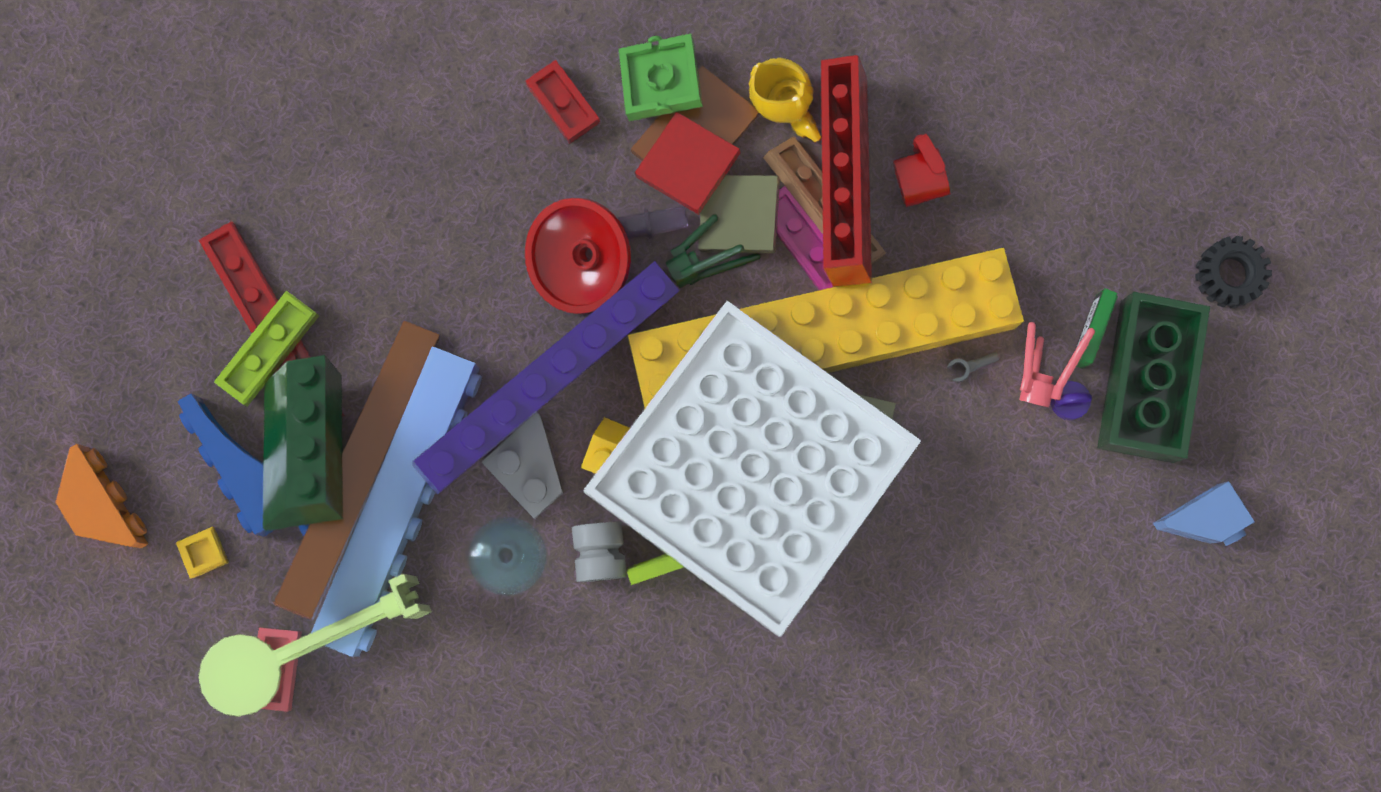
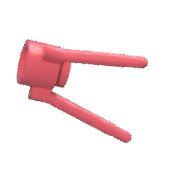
[1019,322,1095,408]

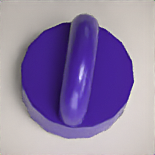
[1050,381,1092,420]

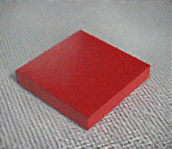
[635,112,740,215]

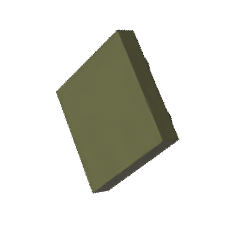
[698,175,780,253]

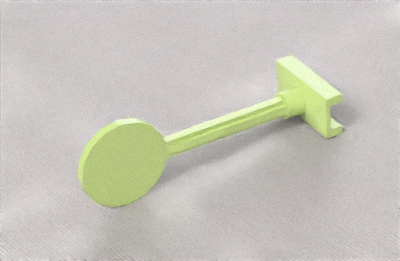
[199,574,432,716]

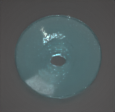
[468,517,546,595]

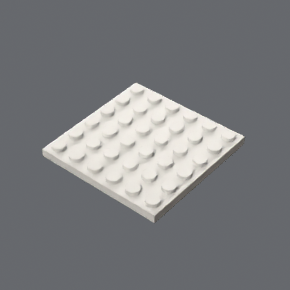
[583,301,921,637]

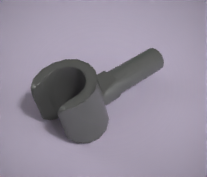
[947,352,999,383]

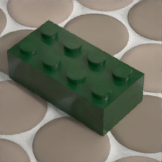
[1097,292,1210,463]

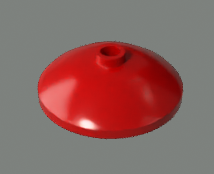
[525,198,631,314]

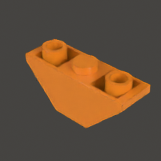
[56,444,148,548]

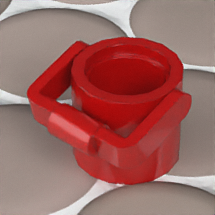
[893,134,950,207]

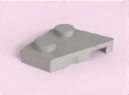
[482,412,563,519]

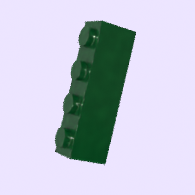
[263,355,343,531]

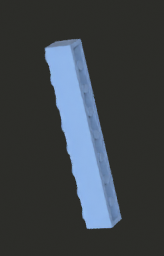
[311,346,482,657]

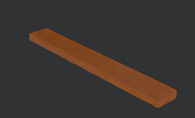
[274,321,440,620]

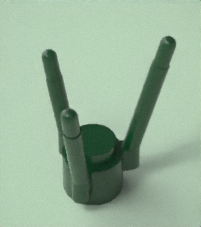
[665,214,761,288]

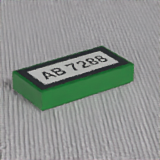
[1074,288,1118,369]

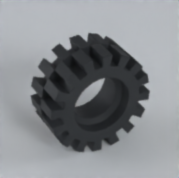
[1195,236,1272,308]

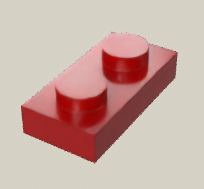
[525,60,600,144]

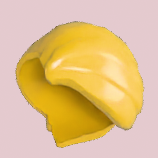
[749,58,821,142]

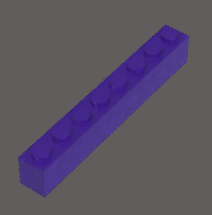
[412,261,680,495]

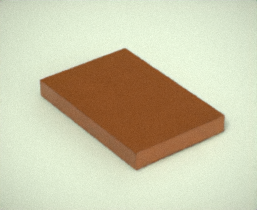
[631,66,760,161]

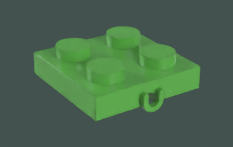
[619,34,703,121]

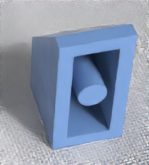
[1153,481,1255,546]

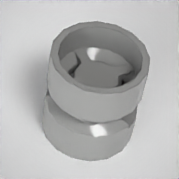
[572,522,627,582]

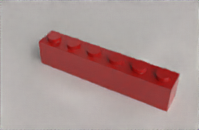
[821,55,872,287]

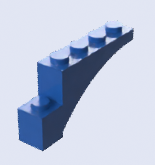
[177,393,360,537]

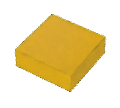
[176,527,229,579]

